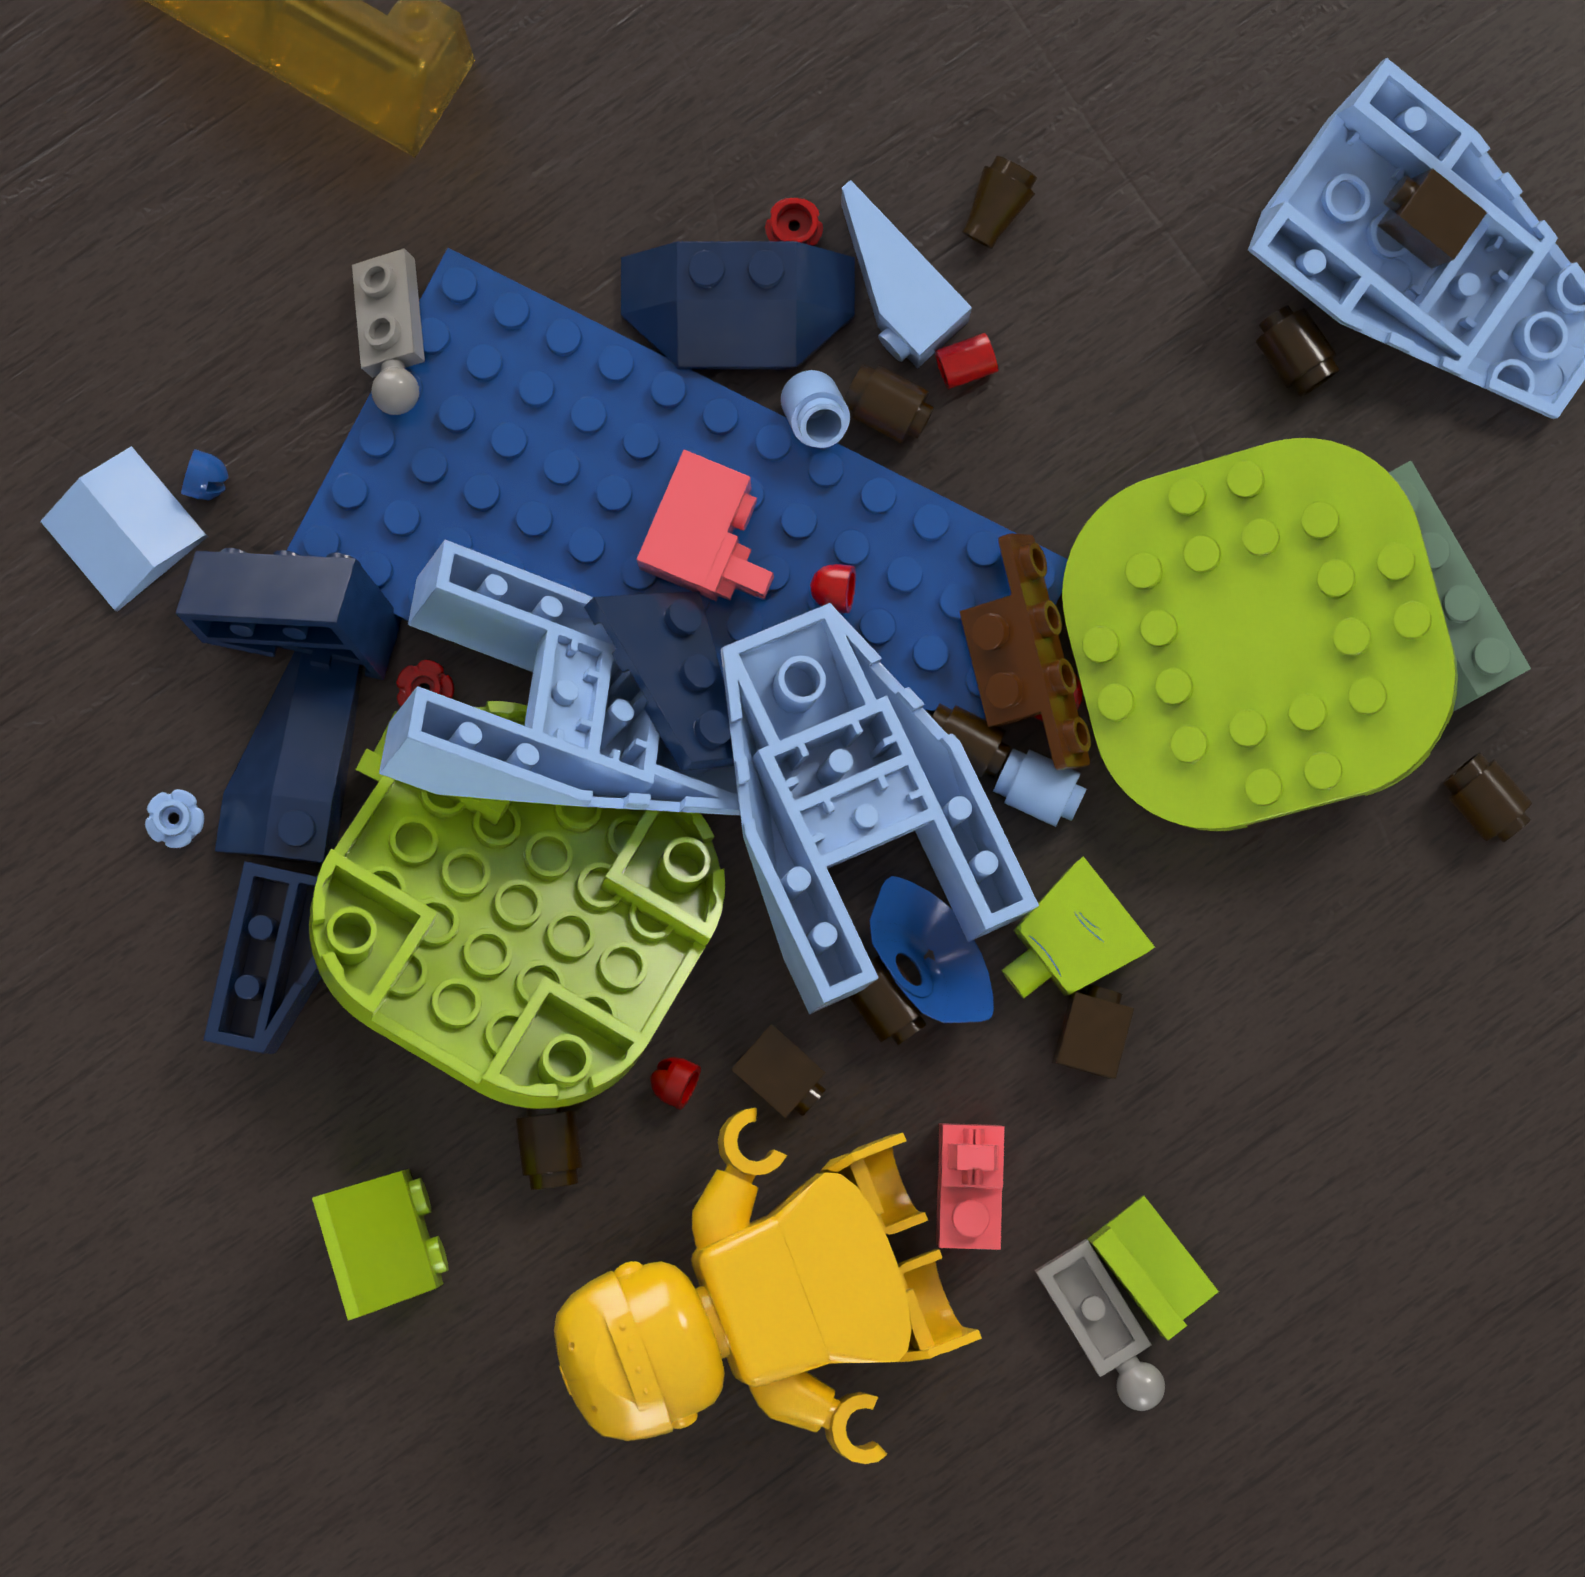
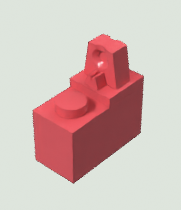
[636,450,774,601]
[936,1123,1004,1250]

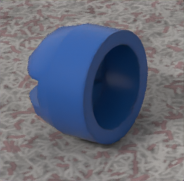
[181,449,228,500]

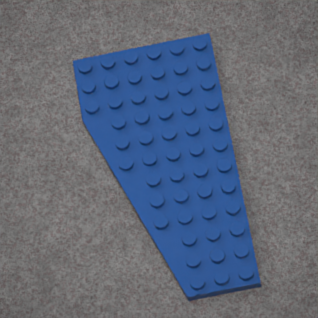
[286,248,1068,720]

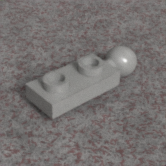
[352,248,425,415]
[1034,1239,1165,1411]

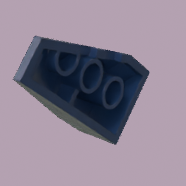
[215,651,363,866]

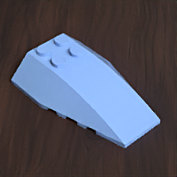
[1248,58,1585,419]

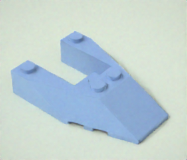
[379,540,741,816]
[720,603,1039,1014]

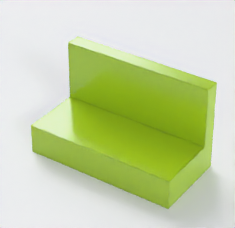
[1087,1195,1219,1341]

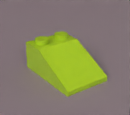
[312,1169,449,1320]

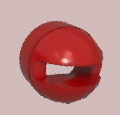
[810,564,856,613]
[650,1057,701,1110]

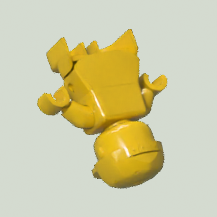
[554,1108,982,1464]

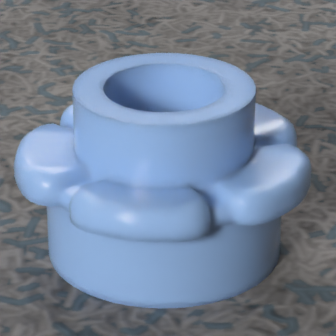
[145,789,204,848]

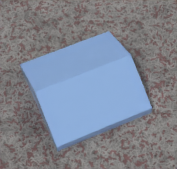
[40,446,208,612]

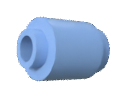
[781,370,850,448]
[993,748,1087,827]

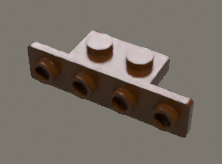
[960,533,1091,770]

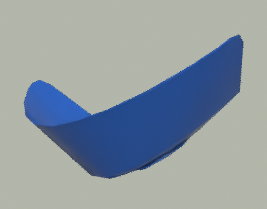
[869,876,994,1023]

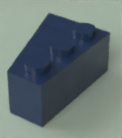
[175,548,402,680]
[203,861,321,1054]

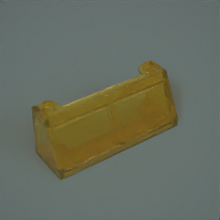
[144,0,475,158]

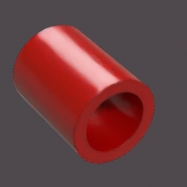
[934,333,998,390]

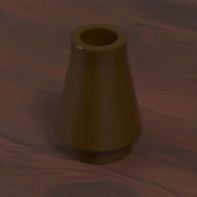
[962,156,1037,249]

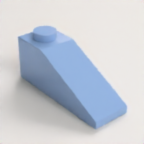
[841,180,972,369]

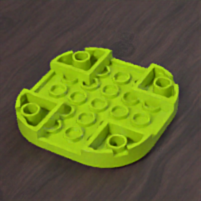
[1062,438,1458,831]
[309,701,725,1109]

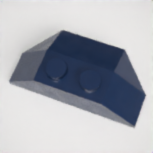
[621,241,855,369]

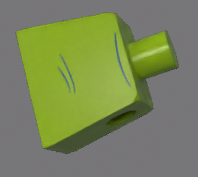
[1001,856,1155,999]

